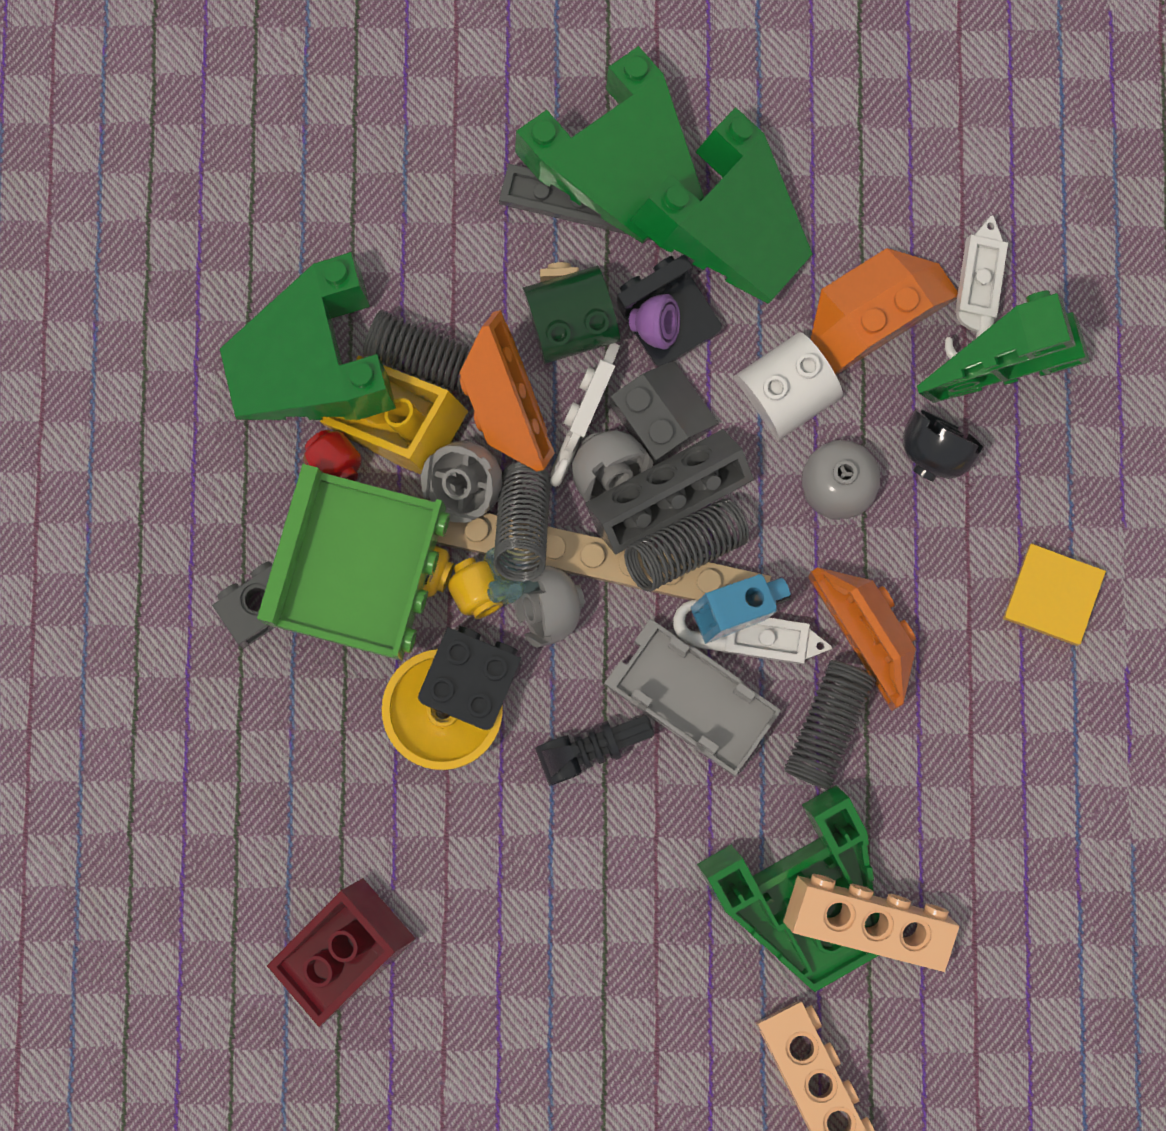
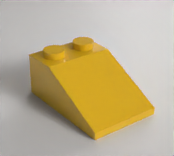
[320,355,468,475]

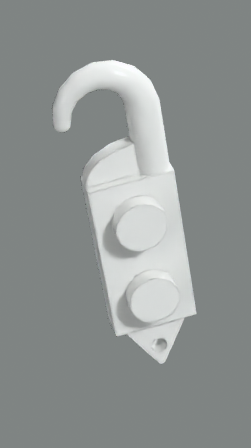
[945,215,1008,359]
[550,343,620,487]
[673,600,832,665]

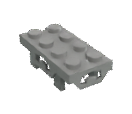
[604,618,781,777]

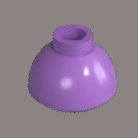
[629,294,680,350]

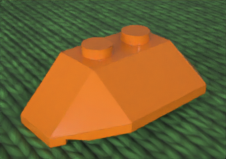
[810,248,958,375]
[459,310,555,472]
[808,567,916,711]

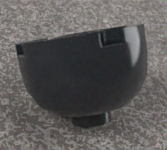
[903,409,985,482]

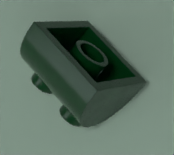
[523,265,620,364]

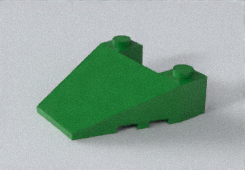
[515,46,704,244]
[631,107,813,304]
[220,252,396,420]
[917,290,1090,403]
[697,785,879,992]

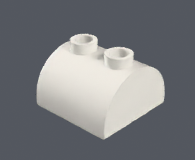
[733,332,843,441]

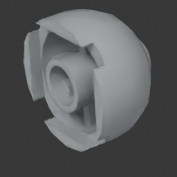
[572,430,653,502]
[801,440,880,520]
[421,441,503,523]
[512,566,585,647]

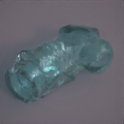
[484,547,526,605]

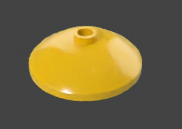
[382,649,503,770]

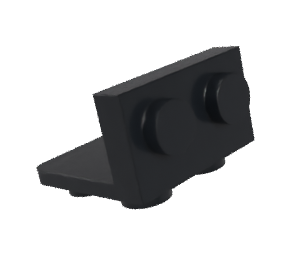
[617,255,722,367]
[418,626,523,730]

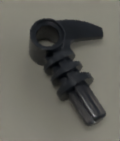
[535,715,654,786]

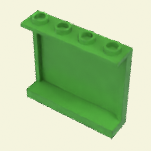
[257,464,450,661]

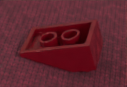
[267,878,416,1027]

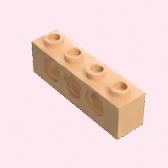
[783,874,959,972]
[755,1001,875,1131]

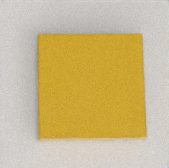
[1003,544,1106,646]

